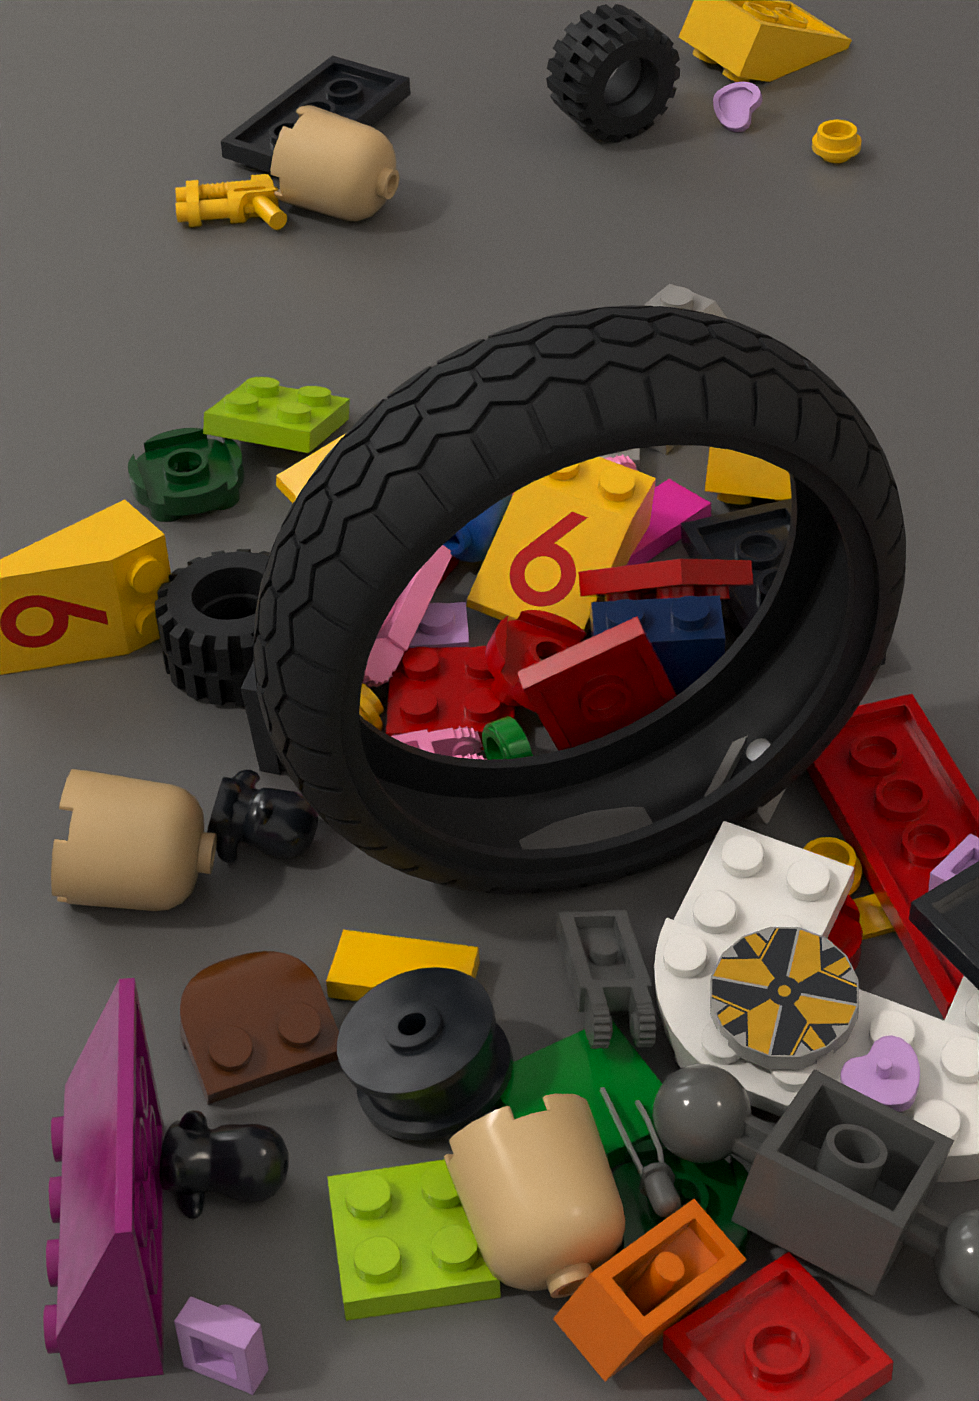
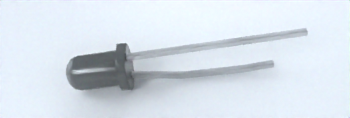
[600,1087,682,1218]

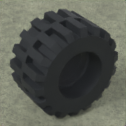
[546,4,680,142]
[155,549,270,706]

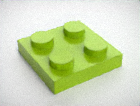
[203,377,350,453]
[327,1159,501,1321]

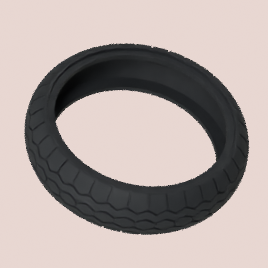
[253,305,906,894]

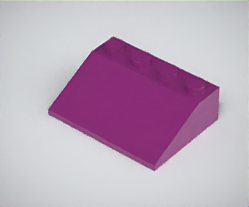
[43,978,164,1384]

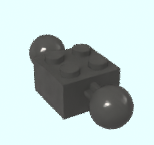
[653,1064,979,1312]

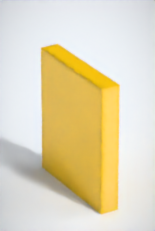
[853,894,895,940]

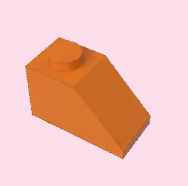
[553,1199,747,1382]

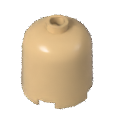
[270,105,399,222]
[51,769,217,911]
[444,1094,625,1298]

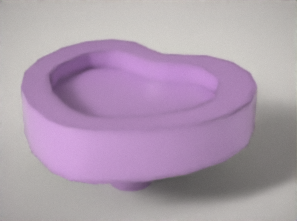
[713,81,762,132]
[840,1035,920,1112]

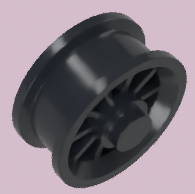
[337,967,513,1140]

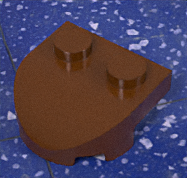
[180,951,339,1105]

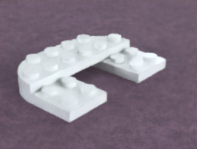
[654,821,979,1182]

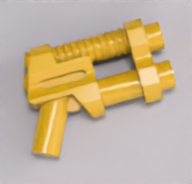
[175,174,287,230]

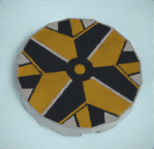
[710,927,859,1070]

